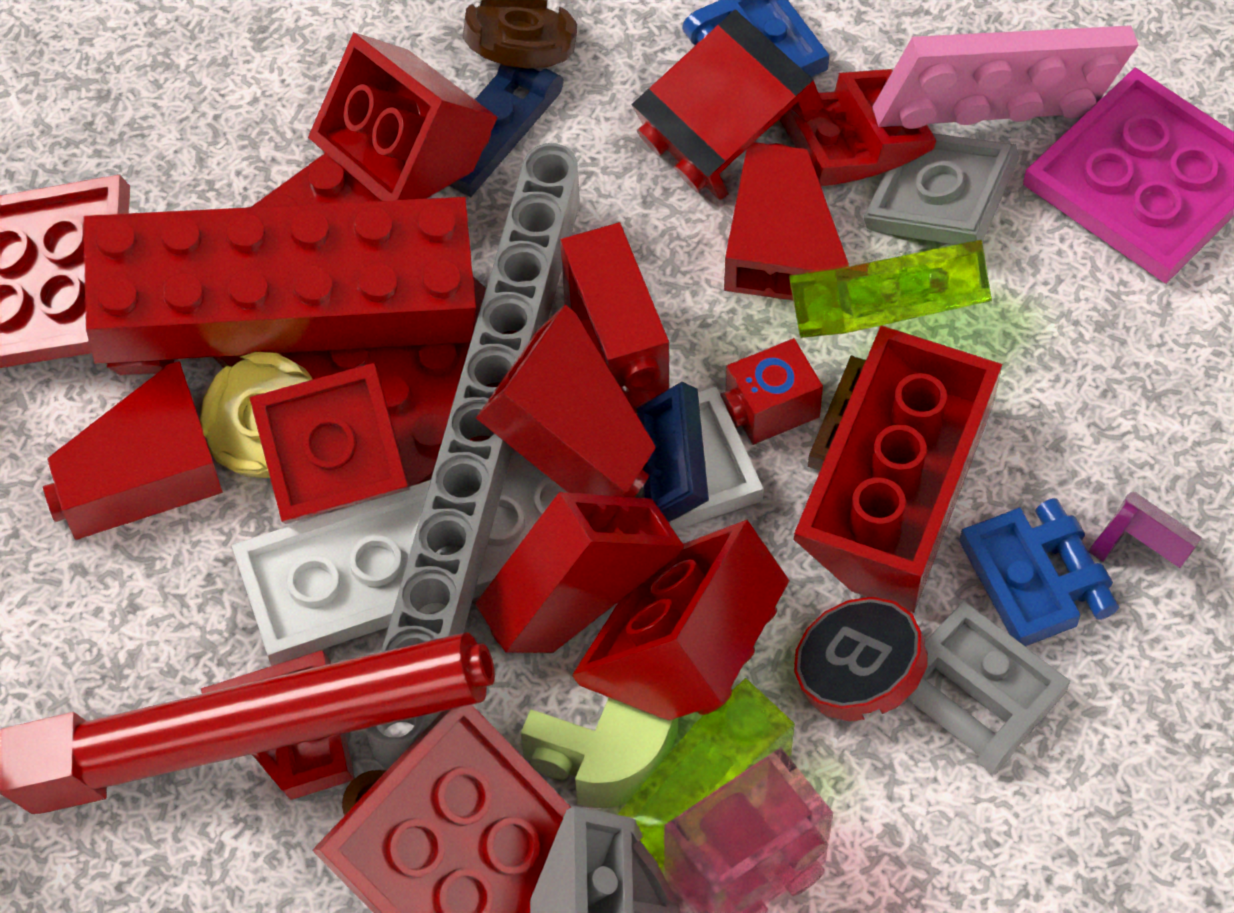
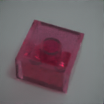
[664,747,833,913]

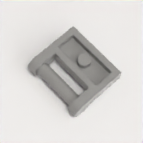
[902,600,1070,775]

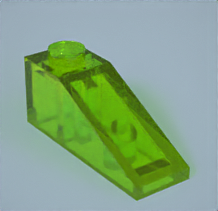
[617,678,795,873]

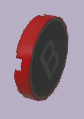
[794,597,928,722]

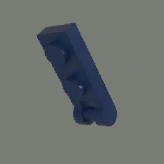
[449,64,564,198]

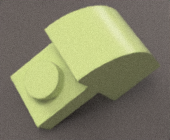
[521,697,678,808]

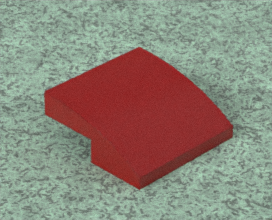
[780,69,936,187]

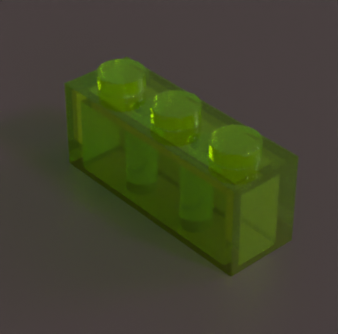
[789,239,992,338]

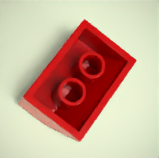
[308,32,498,201]
[572,519,790,721]

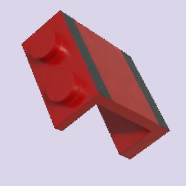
[631,9,824,200]

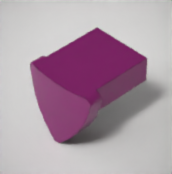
[1088,492,1202,568]

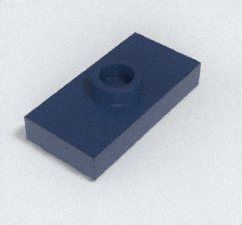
[637,381,709,522]

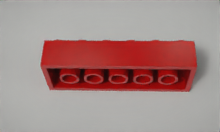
[83,197,476,364]

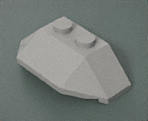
[530,806,680,913]

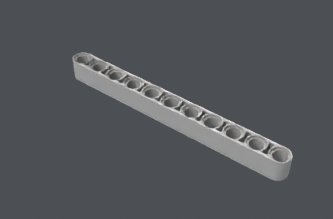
[366,143,580,769]

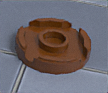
[463,0,577,69]

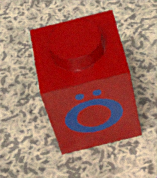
[720,338,823,445]

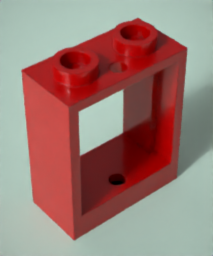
[560,222,669,413]

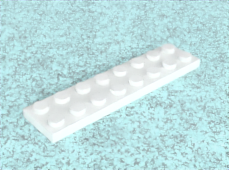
[232,387,764,666]

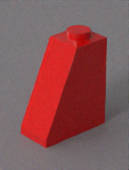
[724,142,849,308]
[476,304,656,497]
[43,361,223,540]
[475,492,685,653]

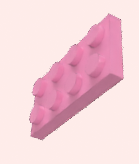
[872,25,1139,129]

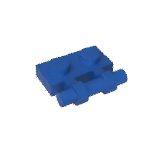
[959,498,1119,647]

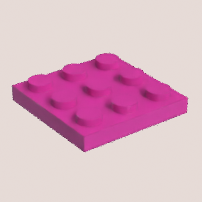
[1023,67,1234,284]

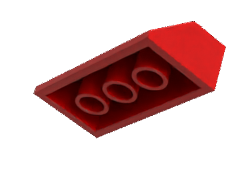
[793,325,1003,613]

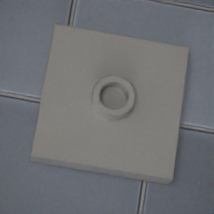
[864,133,1019,248]

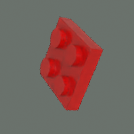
[249,363,410,524]

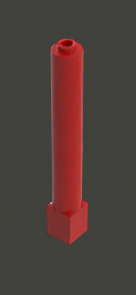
[0,632,495,814]

